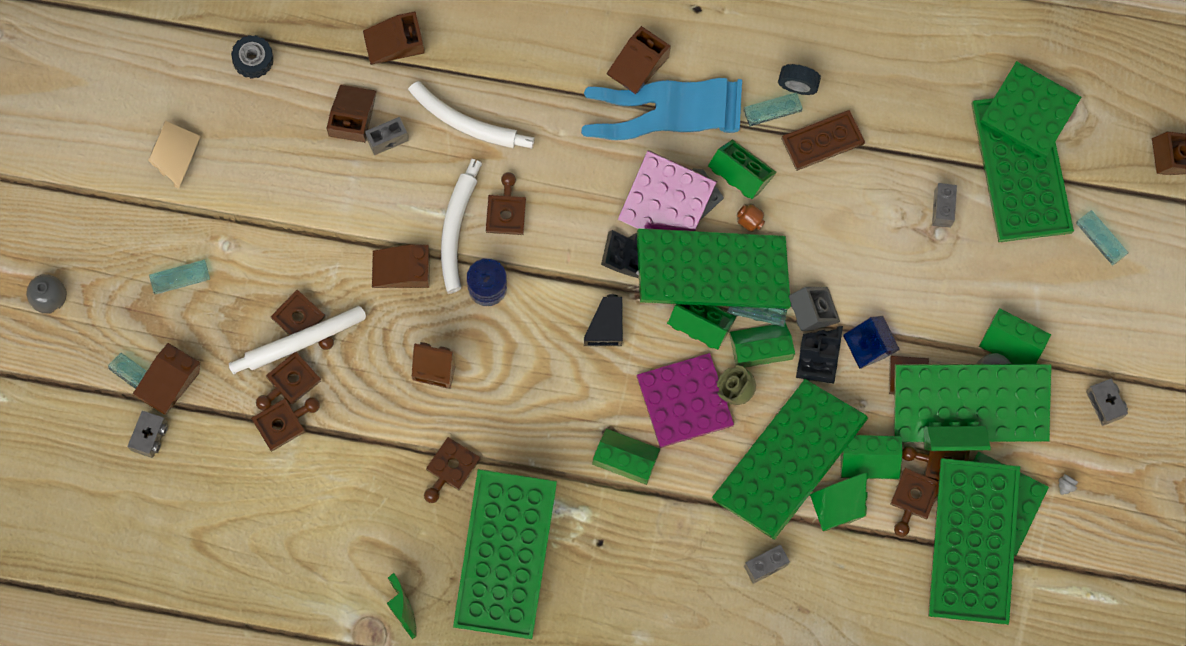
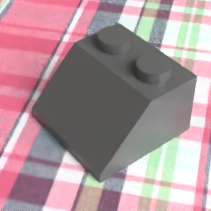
[789,287,840,331]

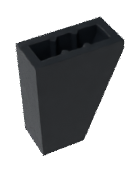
[584,294,623,346]

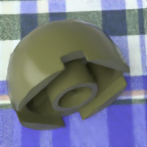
[717,365,756,405]

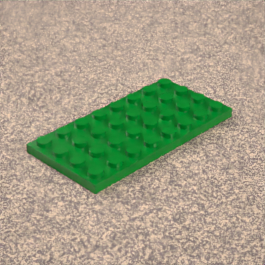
[971,98,1074,242]
[637,228,791,309]
[894,364,1051,442]
[712,379,868,540]
[928,458,1020,625]
[453,469,557,639]

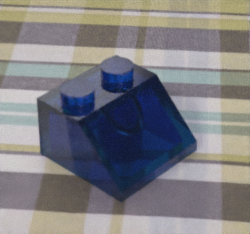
[843,316,900,369]

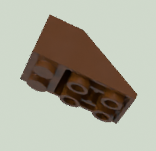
[363,11,424,65]
[606,26,671,94]
[327,85,377,143]
[411,342,456,389]

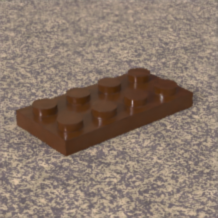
[781,110,865,171]

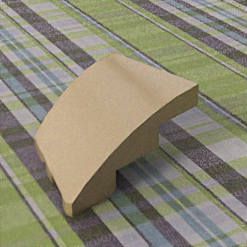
[148,121,200,189]

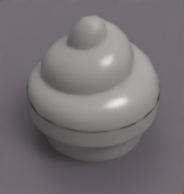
[1058,474,1078,495]

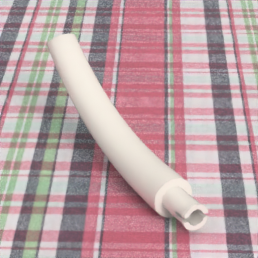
[408,81,535,149]
[441,159,482,294]
[229,306,366,374]

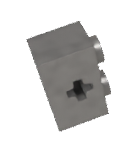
[365,117,409,155]
[932,183,957,228]
[1086,378,1128,426]
[127,410,168,458]
[744,544,790,584]

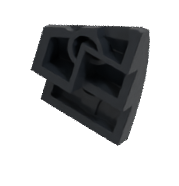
[601,230,639,279]
[796,326,843,384]

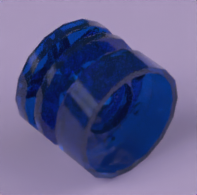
[466,259,507,306]

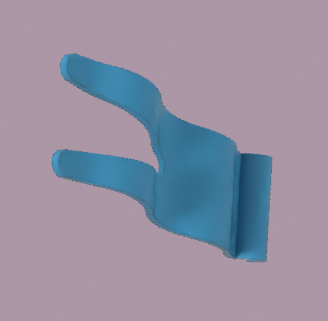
[581,78,742,140]

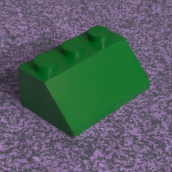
[708,139,777,199]
[667,304,737,350]
[979,308,1051,364]
[729,322,795,368]
[924,422,991,451]
[592,428,661,485]
[840,435,902,480]

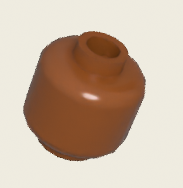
[736,204,765,232]

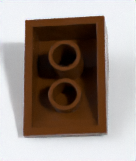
[1152,131,1186,175]
[372,245,430,288]
[133,343,200,415]

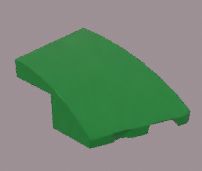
[810,473,869,531]
[387,573,417,640]

